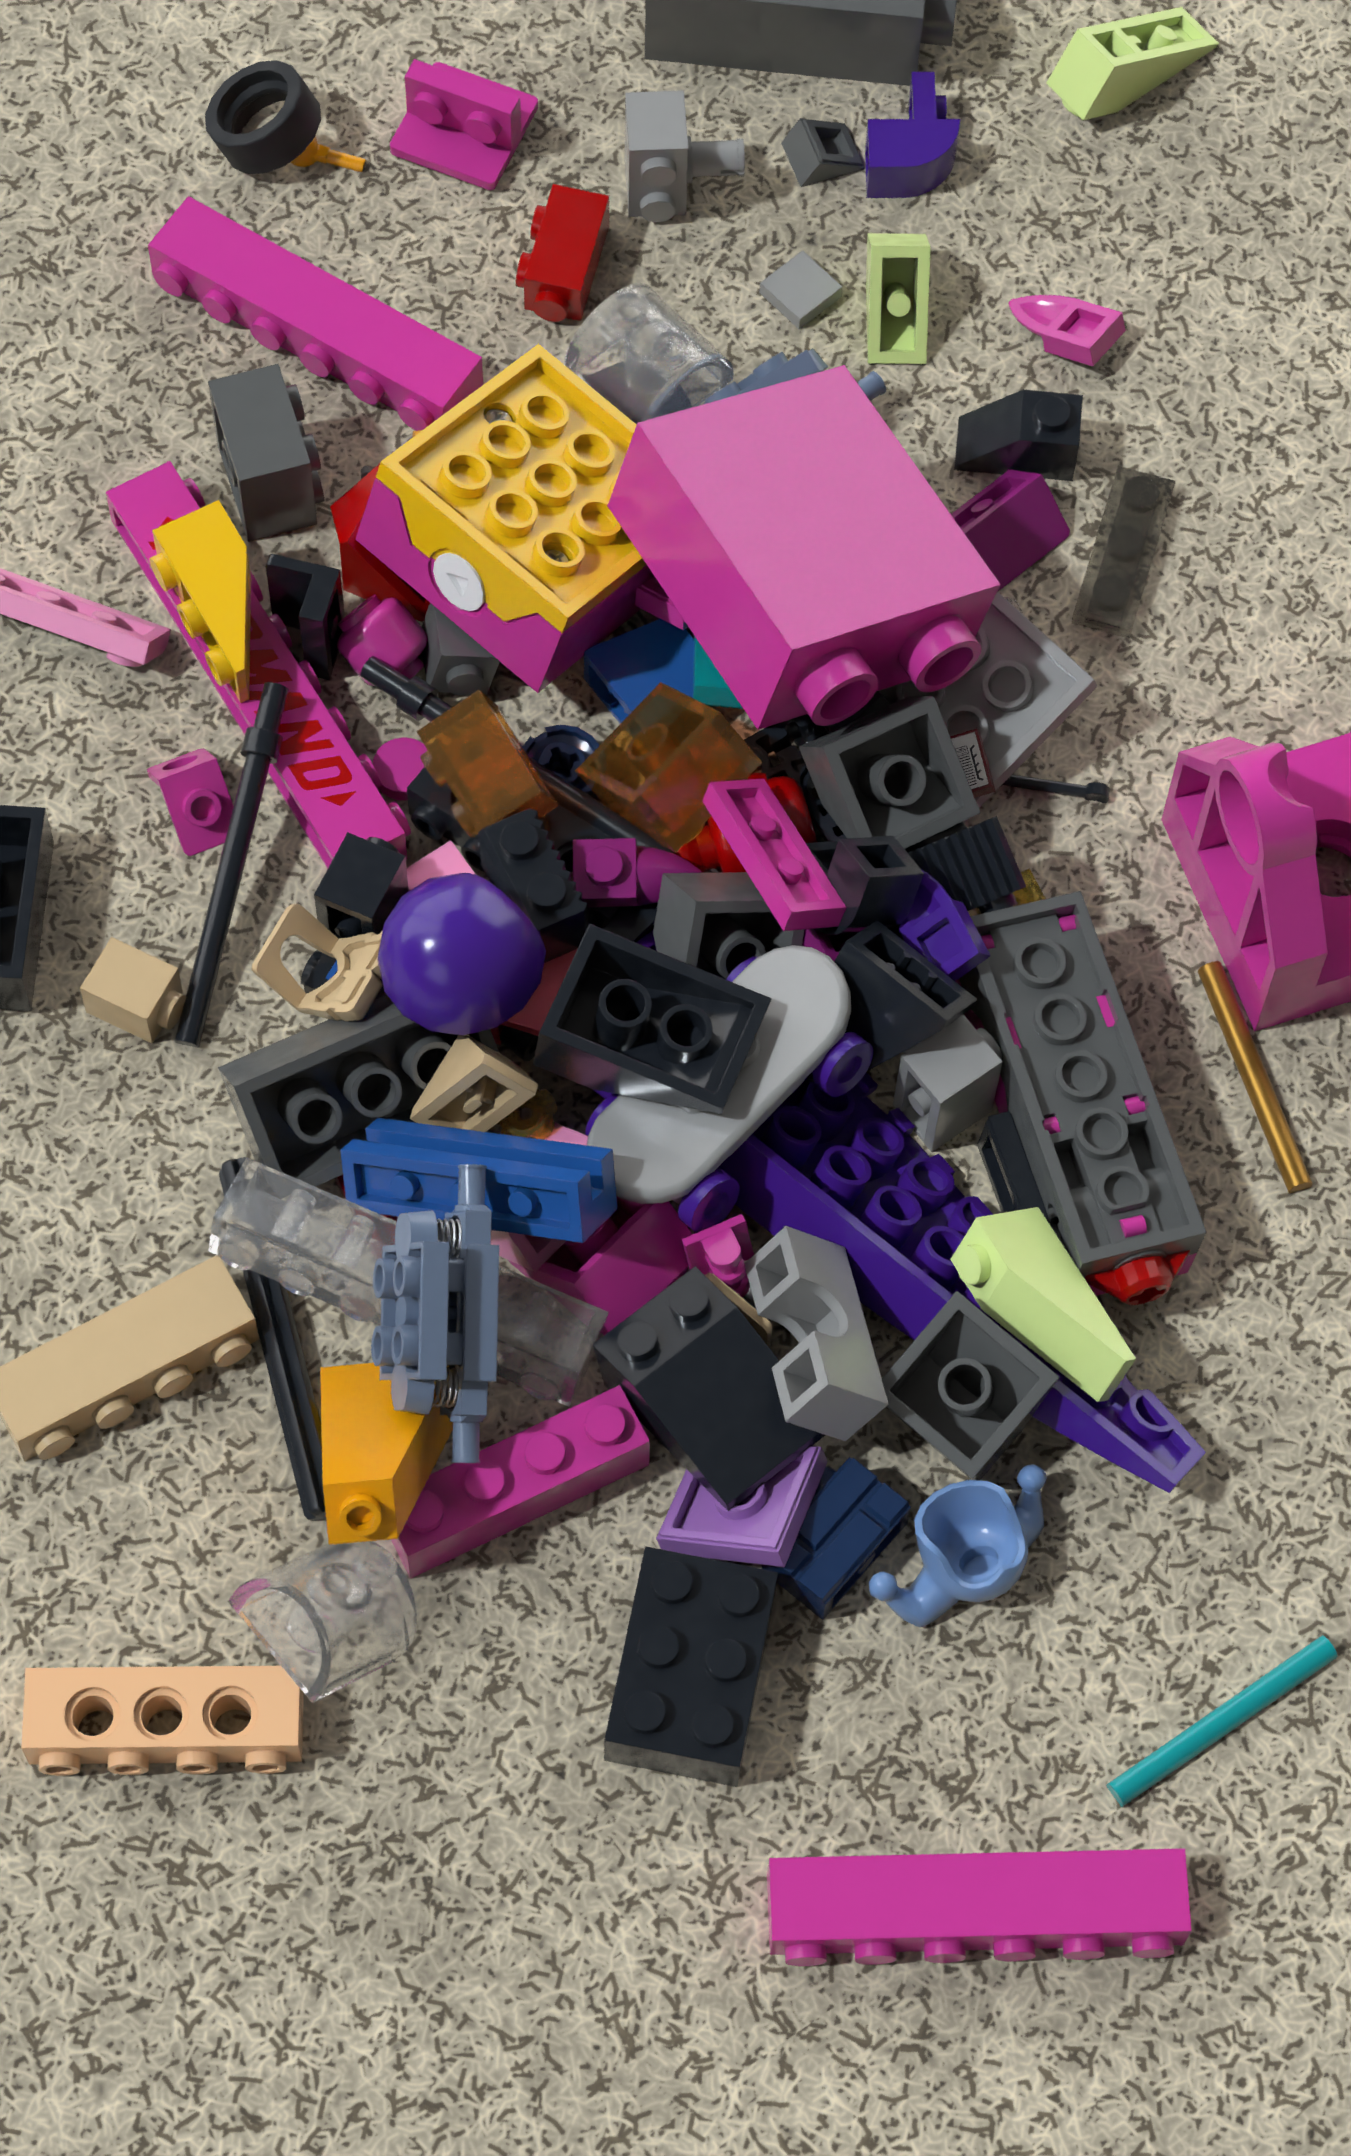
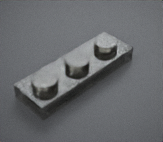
[1071,466,1176,639]

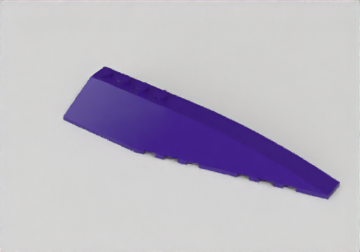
[593,929,1206,1493]

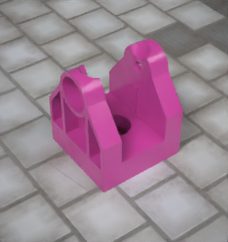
[1161,730,1351,1032]

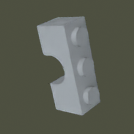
[744,1226,889,1441]

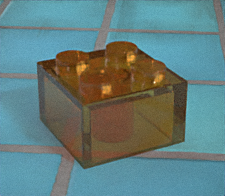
[575,682,762,853]

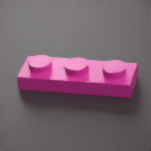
[702,779,847,931]

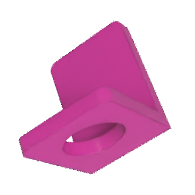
[147,748,233,856]

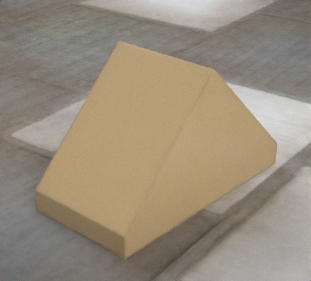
[410,1035,538,1132]

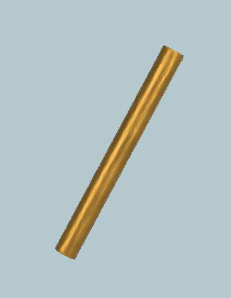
[1198,961,1313,1194]

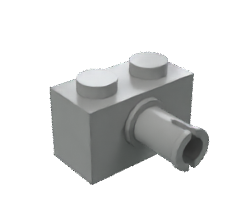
[625,90,745,222]
[893,1015,1002,1152]

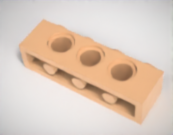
[21,1665,304,1776]

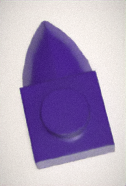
[898,870,991,981]

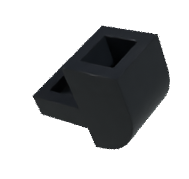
[806,836,924,935]

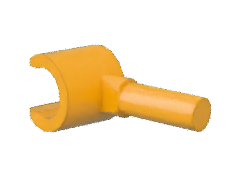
[290,136,366,172]

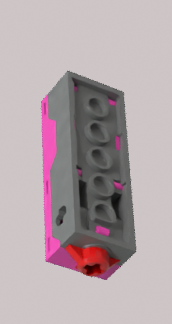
[955,891,1207,1305]

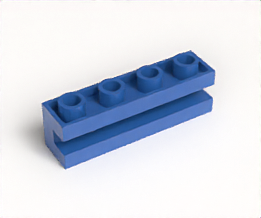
[340,1118,618,1243]

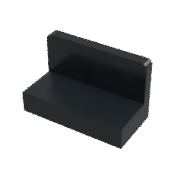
[265,554,345,680]

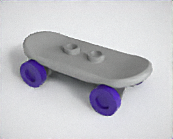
[585,945,873,1233]

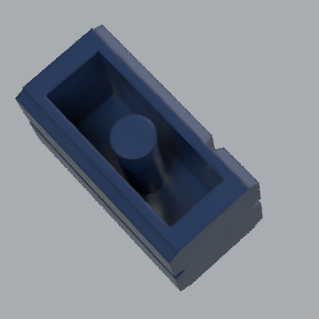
[762,1457,911,1620]

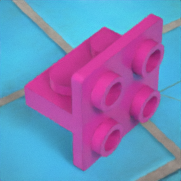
[390,59,538,190]

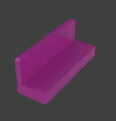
[951,469,1070,591]

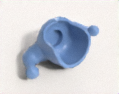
[869,1464,1047,1627]

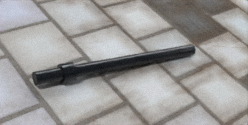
[360,656,676,854]
[174,682,289,1048]

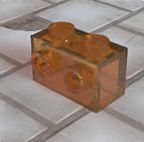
[416,690,559,838]

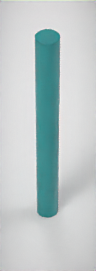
[1106,1635,1338,1807]

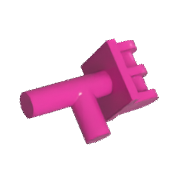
[682,1214,754,1298]

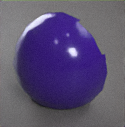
[377,873,546,1035]

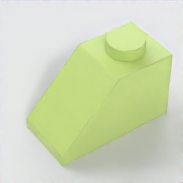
[866,233,931,364]

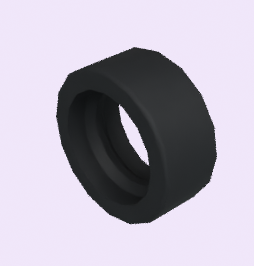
[205,60,321,174]

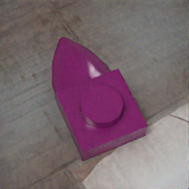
[573,838,701,908]

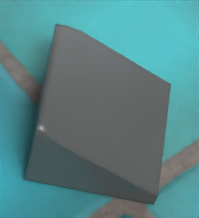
[781,118,864,187]

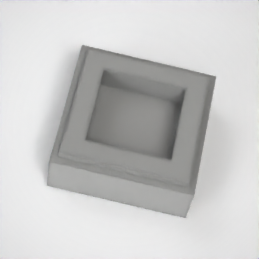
[759,250,843,329]

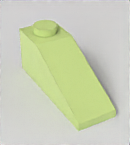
[1046,7,1219,120]
[950,1207,1136,1402]

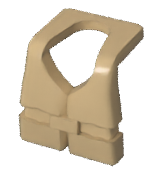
[252,904,383,1021]

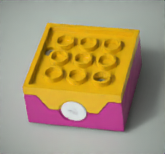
[355,344,654,693]

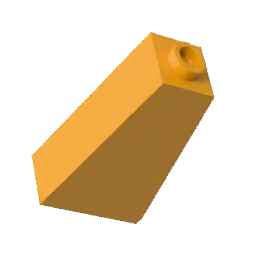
[320,1363,453,1545]

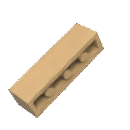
[0,1254,259,1462]

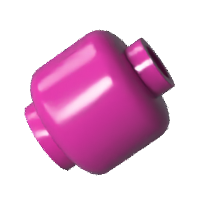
[337,594,427,686]

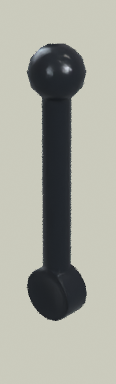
[999,774,1110,803]

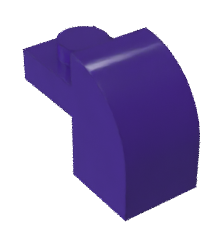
[865,72,960,198]

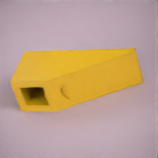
[149,500,251,703]

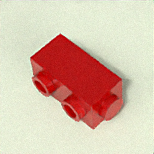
[516,184,610,322]

